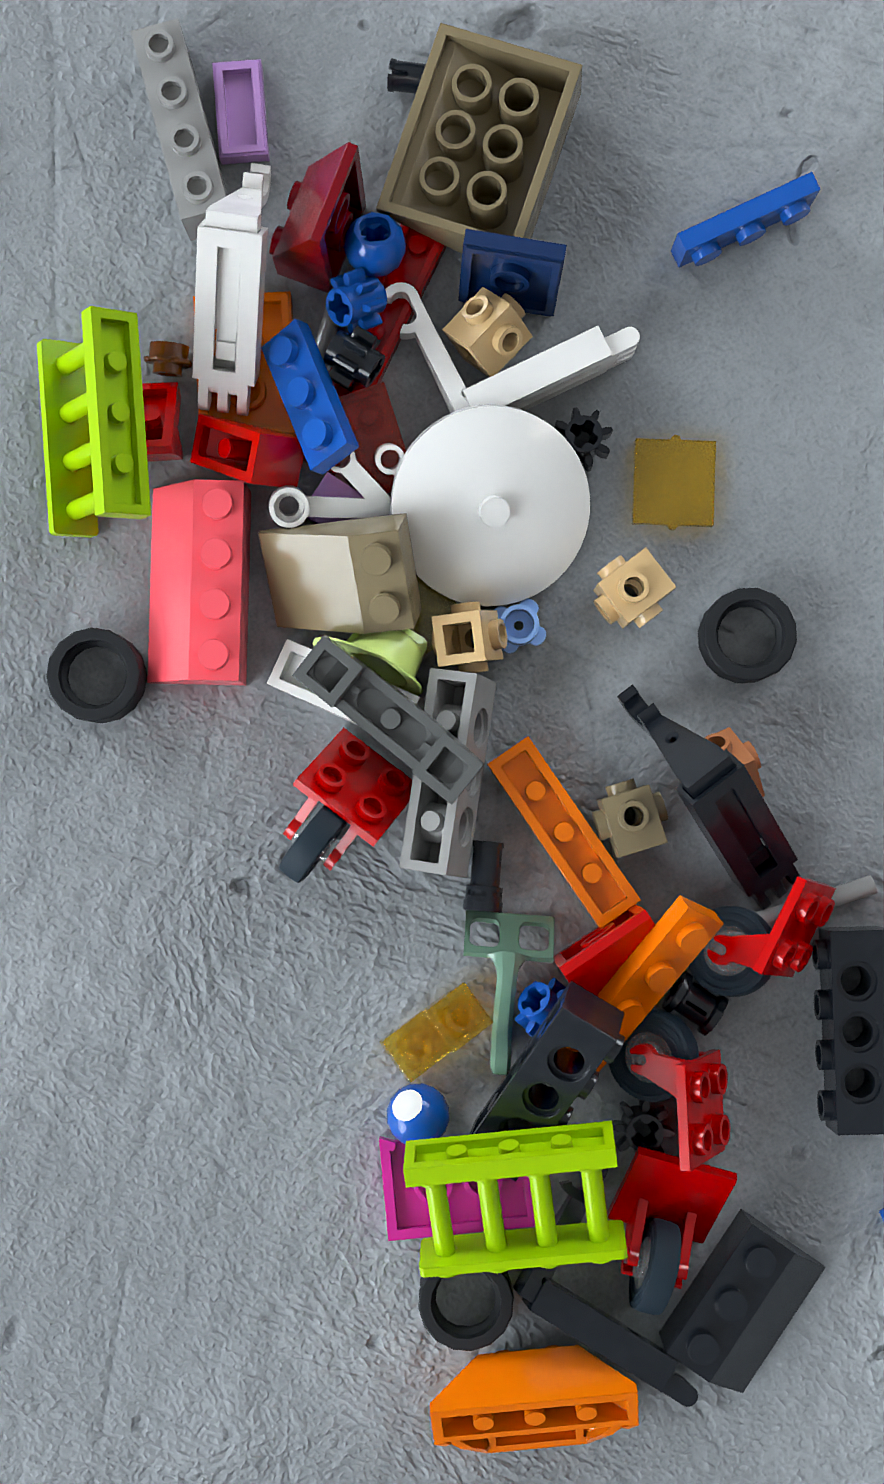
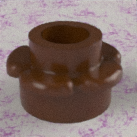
[144,341,192,377]

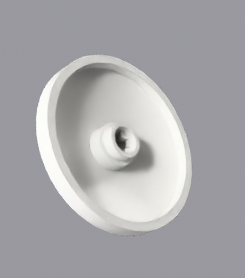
[390,405,590,607]

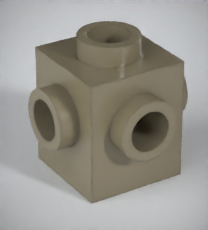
[592,778,668,858]

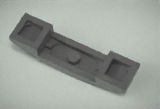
[292,635,484,805]

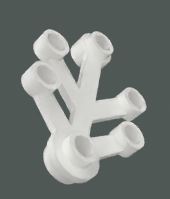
[269,443,404,528]

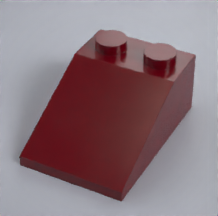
[269,142,366,293]

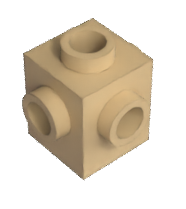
[442,287,533,377]
[593,547,676,629]
[432,601,507,673]

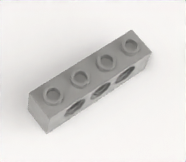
[130,18,228,241]
[399,668,497,878]

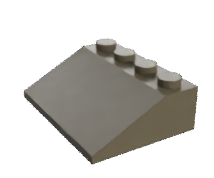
[376,23,582,254]

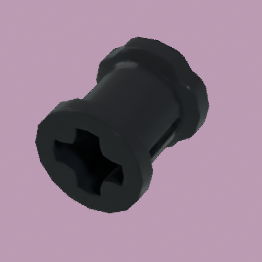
[662,971,729,1036]

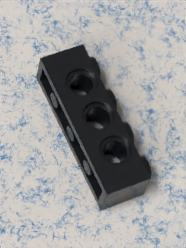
[812,926,884,1136]
[469,981,625,1182]

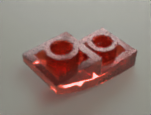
[339,382,406,493]

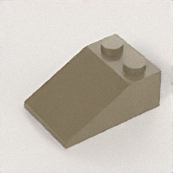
[258,513,422,634]

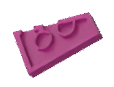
[379,1136,535,1241]

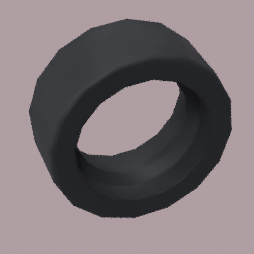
[698,588,797,683]
[46,627,147,724]
[418,1271,514,1351]

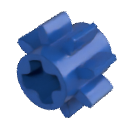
[326,267,387,335]
[515,978,566,1037]

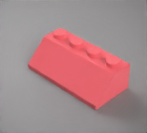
[147,479,251,686]

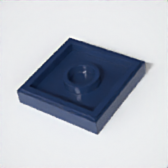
[458,229,567,317]

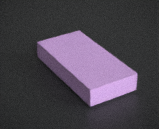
[212,59,270,165]

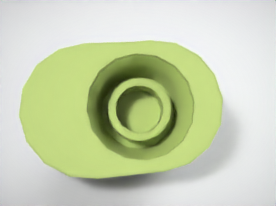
[312,629,427,696]

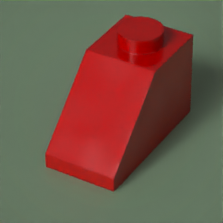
[190,414,304,487]

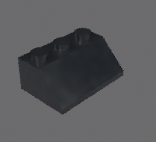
[659,1209,826,1393]

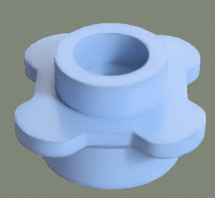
[494,599,546,653]

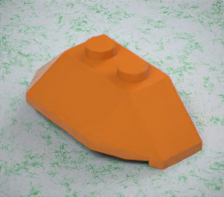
[430,1345,639,1453]

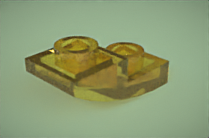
[379,982,493,1083]

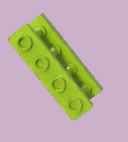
[37,306,151,538]
[403,1121,628,1278]

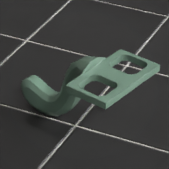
[463,910,555,1075]

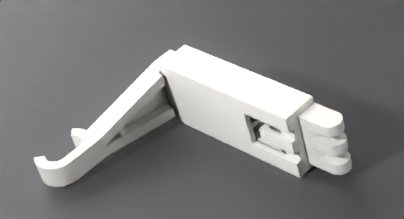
[192,163,271,416]
[385,282,640,413]

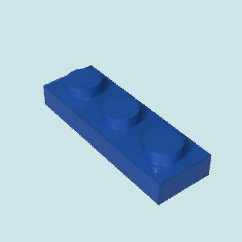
[671,172,820,268]
[261,319,359,475]

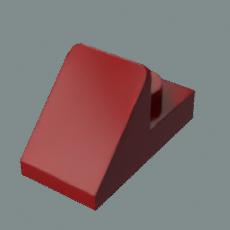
[142,382,184,462]

